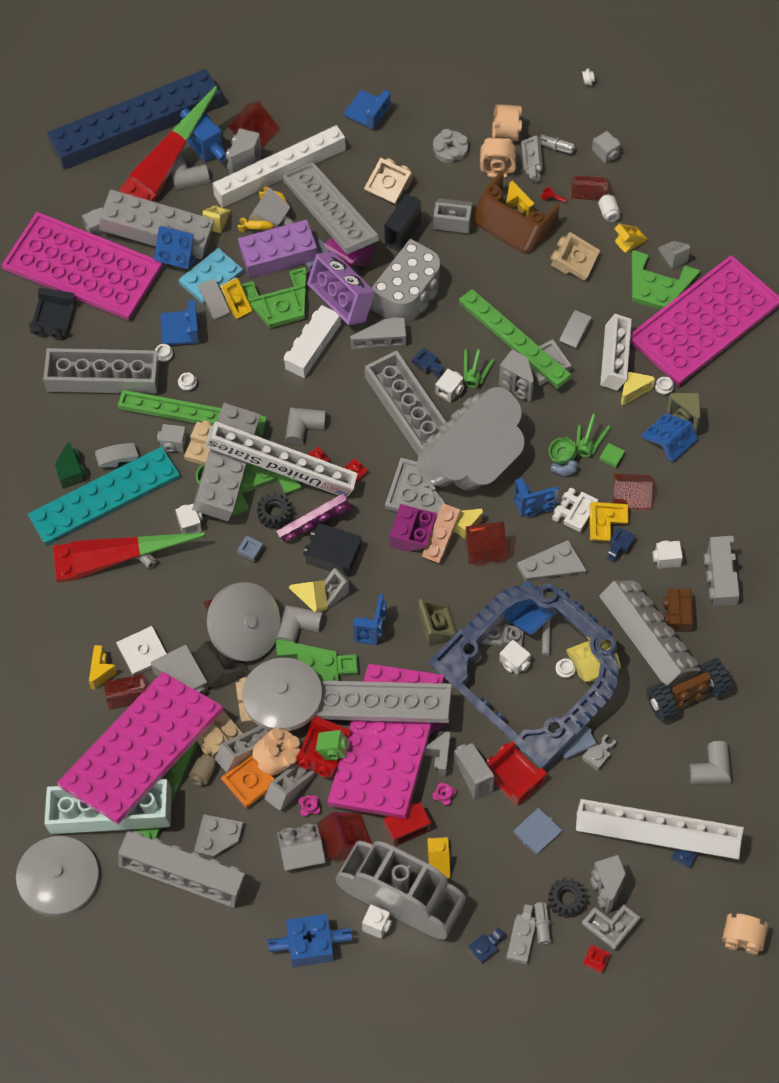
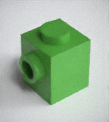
[316,730,350,760]

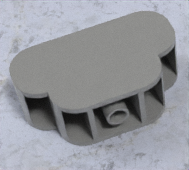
[418,387,524,491]
[336,841,466,939]

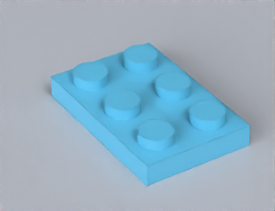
[179,248,243,305]

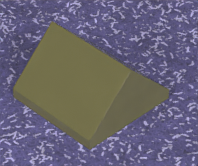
[666,393,700,434]
[419,599,456,646]

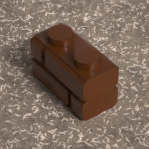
[663,589,693,632]

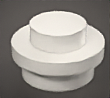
[582,68,595,86]
[155,344,173,362]
[178,372,197,391]
[655,377,674,395]
[556,659,575,678]

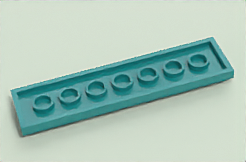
[28,446,180,546]

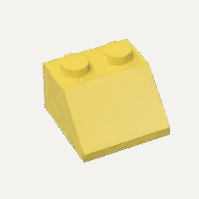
[566,641,621,682]

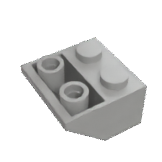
[226,128,261,175]
[433,198,473,233]
[499,349,534,402]
[277,824,325,870]
[590,855,625,914]

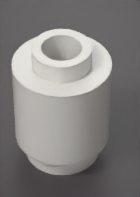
[598,195,620,222]

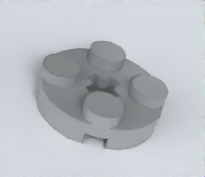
[433,129,468,163]

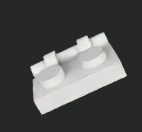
[552,488,598,532]

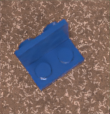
[344,90,391,129]
[154,226,195,269]
[160,300,199,345]
[641,413,698,462]
[514,478,559,517]
[506,582,557,635]
[353,594,387,646]

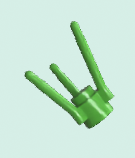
[463,349,495,388]
[576,414,611,457]

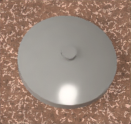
[207,582,280,661]
[242,658,323,731]
[16,836,99,917]

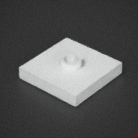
[116,626,166,677]

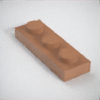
[422,503,462,564]

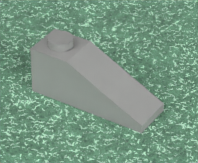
[350,317,406,349]
[214,726,270,773]
[265,764,317,811]

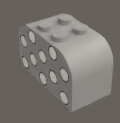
[371,239,440,324]

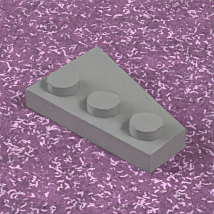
[517,540,586,582]

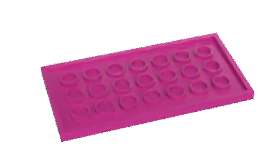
[1,212,163,321]
[630,255,779,386]
[327,664,445,819]
[57,672,224,825]

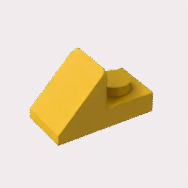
[506,181,535,216]
[615,224,648,253]
[220,278,252,319]
[89,645,117,689]
[428,837,450,879]

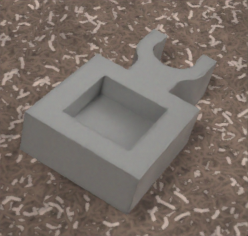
[582,734,616,771]

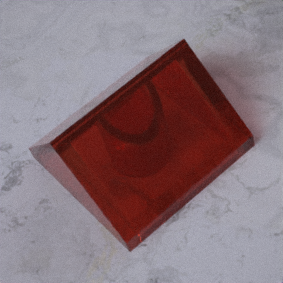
[571,175,608,201]
[613,474,653,510]
[104,674,146,710]

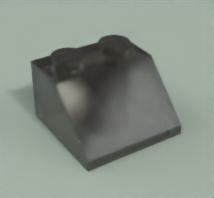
[192,641,249,687]

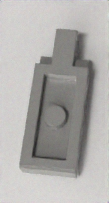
[521,135,543,183]
[506,904,536,964]

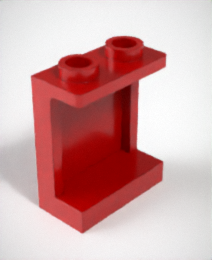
[295,716,351,778]
[485,741,547,806]

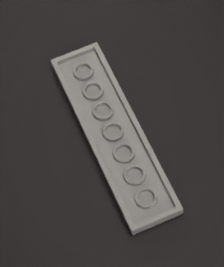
[282,162,379,254]
[315,681,452,723]

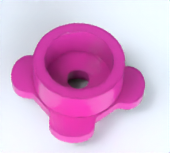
[432,783,456,805]
[298,795,320,816]

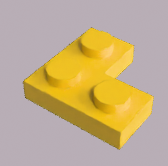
[589,502,628,542]

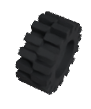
[257,492,292,530]
[548,877,586,918]

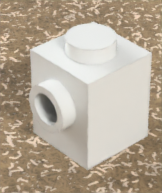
[435,369,464,403]
[175,504,202,534]
[652,540,683,569]
[499,640,531,675]
[362,905,392,939]

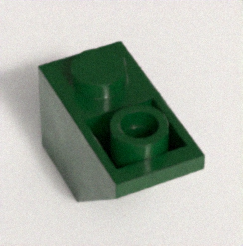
[54,442,86,489]

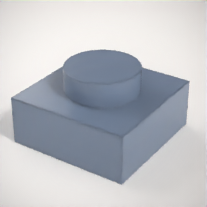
[237,536,263,562]

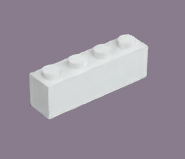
[284,305,341,378]
[600,314,631,390]

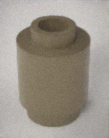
[189,754,216,786]

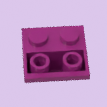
[324,237,376,267]
[389,504,437,552]

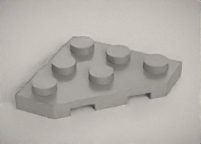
[385,458,445,521]

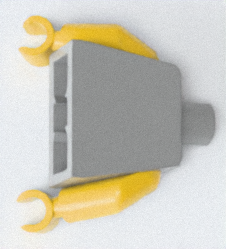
[237,186,294,232]

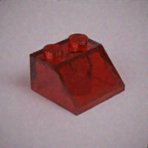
[227,101,280,148]
[465,521,507,565]
[317,812,372,860]

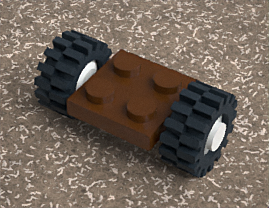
[646,658,732,721]

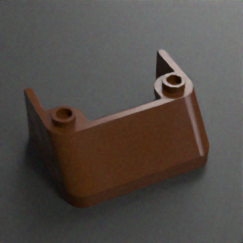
[473,171,560,254]

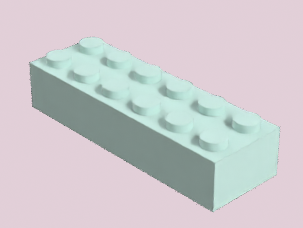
[44,779,172,834]

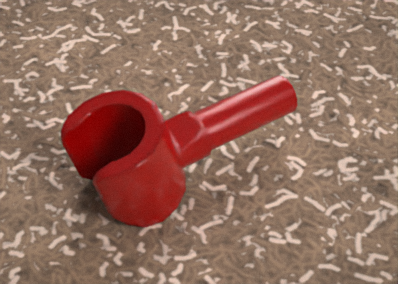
[540,187,566,203]

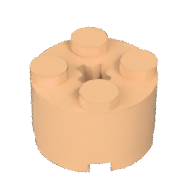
[492,104,522,141]
[480,138,516,178]
[253,728,300,775]
[722,914,769,955]

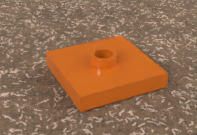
[221,754,275,809]

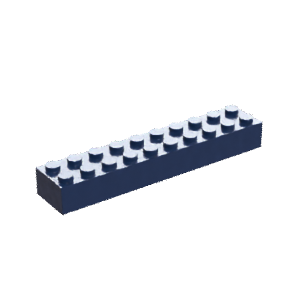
[47,69,222,170]

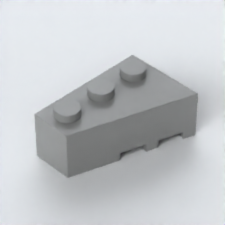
[703,536,739,607]

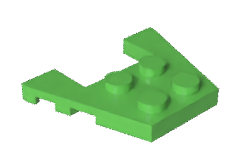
[631,250,700,310]
[241,267,306,328]
[232,462,301,516]
[276,639,338,681]

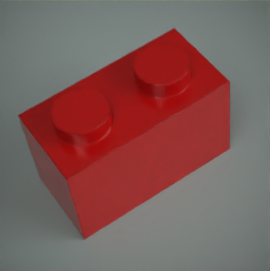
[384,802,431,847]

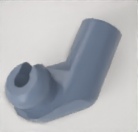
[550,460,578,477]

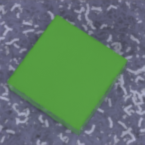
[599,443,625,468]
[337,654,358,677]

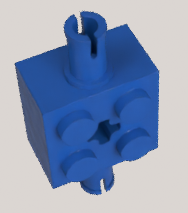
[180,108,227,163]
[267,914,352,968]

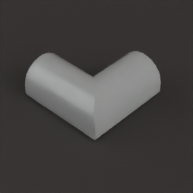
[170,153,210,190]
[285,407,327,445]
[276,605,323,643]
[689,741,731,785]
[581,905,640,950]

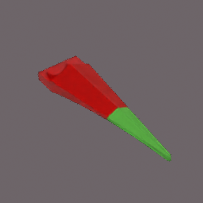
[119,86,217,202]
[53,532,206,583]

